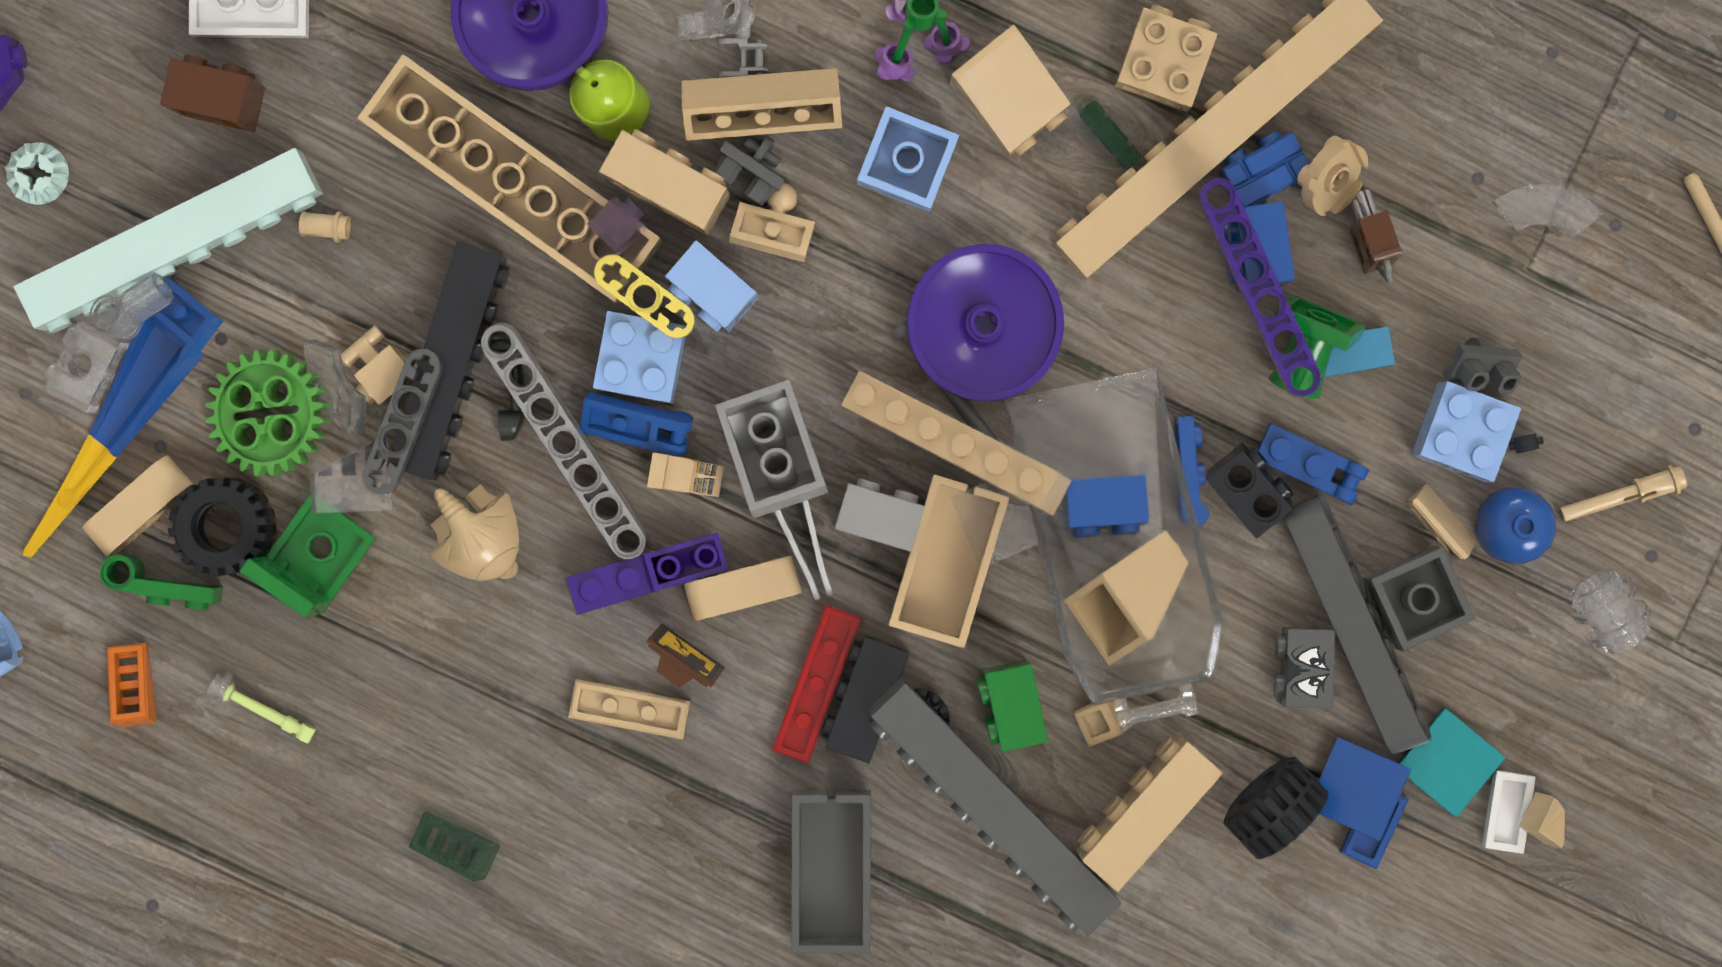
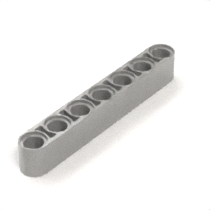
[481,322,647,559]

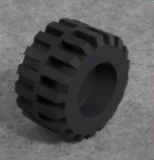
[168,477,276,576]
[1223,757,1329,860]

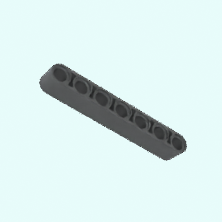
[1285,495,1432,755]

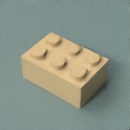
[599,129,730,236]

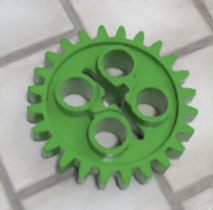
[205,350,330,476]

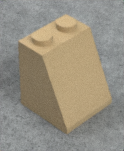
[949,24,1071,158]
[1064,530,1189,666]

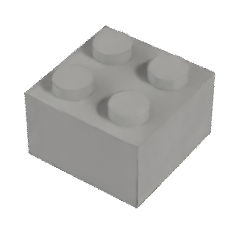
[835,478,925,552]

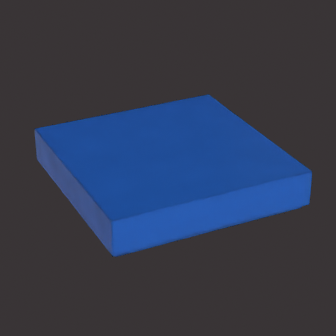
[1319,737,1412,841]

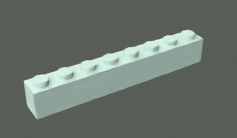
[13,148,323,333]

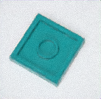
[1397,707,1506,818]

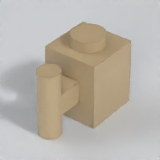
[339,325,413,406]

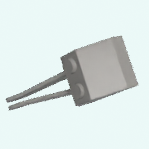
[715,380,834,601]

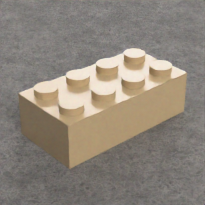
[888,474,1010,648]
[1076,734,1223,892]

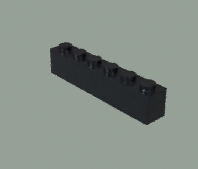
[387,241,510,480]

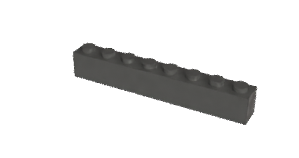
[868,677,1122,936]

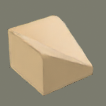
[1519,792,1565,848]

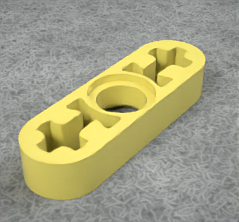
[594,255,695,339]

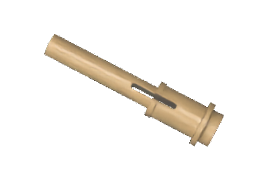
[1559,465,1687,522]

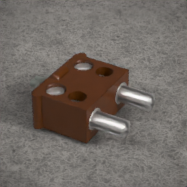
[1350,190,1403,284]

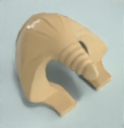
[430,484,519,581]

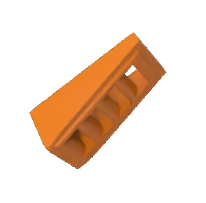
[107,642,157,728]

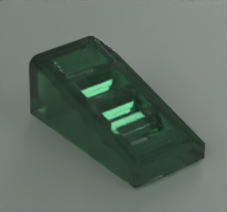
[409,812,500,882]

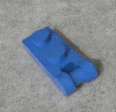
[580,392,693,457]
[1173,416,1209,526]
[1257,424,1369,505]

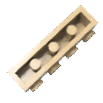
[682,68,842,141]

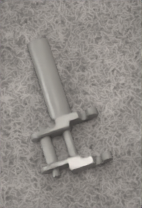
[718,0,769,78]

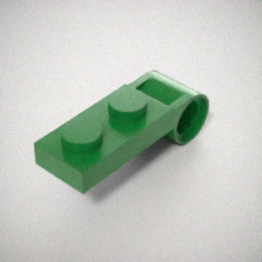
[99,554,223,610]

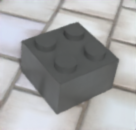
[1363,546,1476,651]

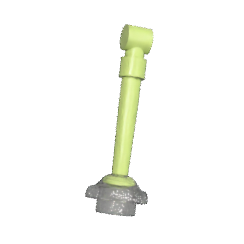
[206,671,316,743]

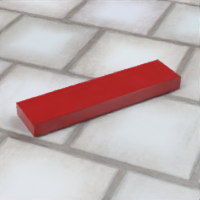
[772,604,862,764]

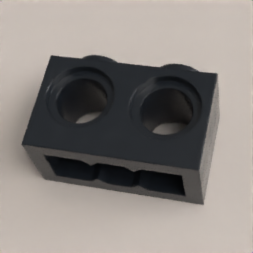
[1206,442,1294,539]

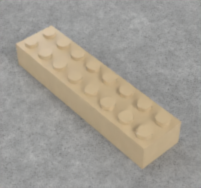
[357,54,663,305]

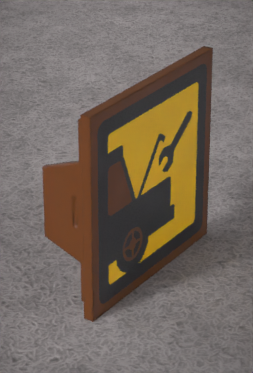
[646,624,725,688]

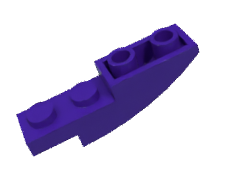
[565,532,729,615]

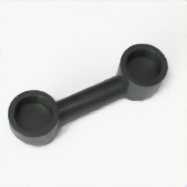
[491,332,525,441]

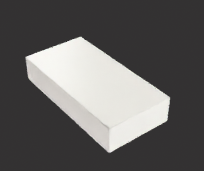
[1482,770,1536,854]

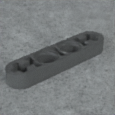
[362,348,443,495]

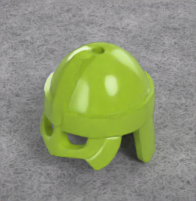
[569,60,650,141]

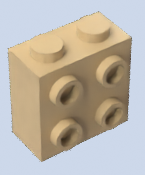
[1114,5,1218,112]

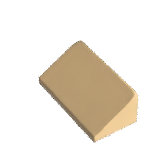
[1405,484,1476,560]

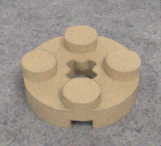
[1297,136,1368,216]

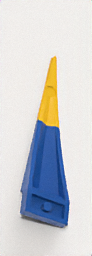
[23,276,223,558]

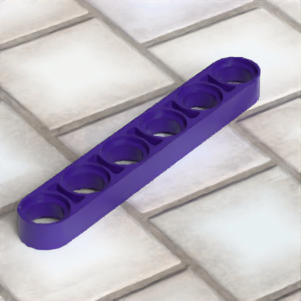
[1199,178,1321,397]

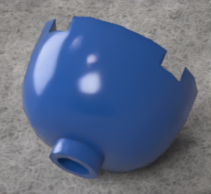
[1475,488,1556,564]

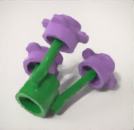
[874,0,971,81]

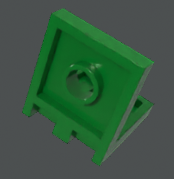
[239,493,378,618]

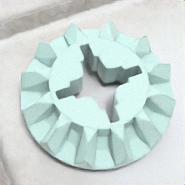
[4,142,69,205]

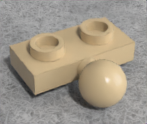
[729,183,815,262]

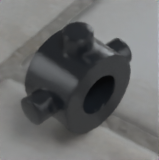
[1509,433,1544,454]

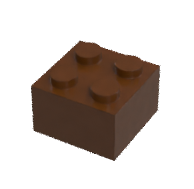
[160,55,265,133]

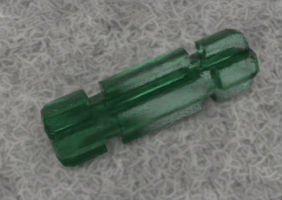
[1080,100,1141,170]

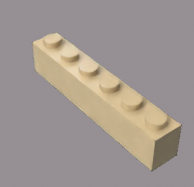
[841,371,1071,516]

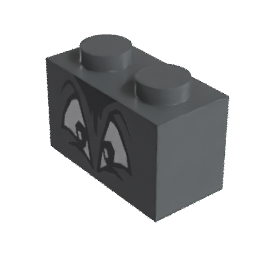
[1274,627,1335,709]

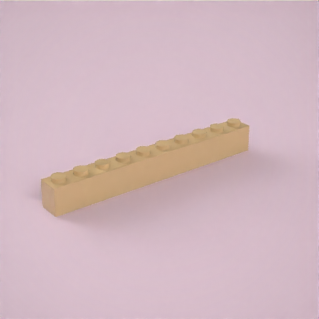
[1054,0,1384,281]

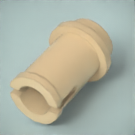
[299,211,351,243]

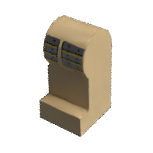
[647,452,724,497]

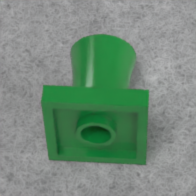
[1269,295,1366,399]

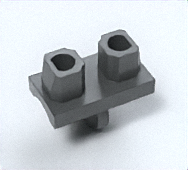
[714,136,785,207]
[1442,337,1522,394]

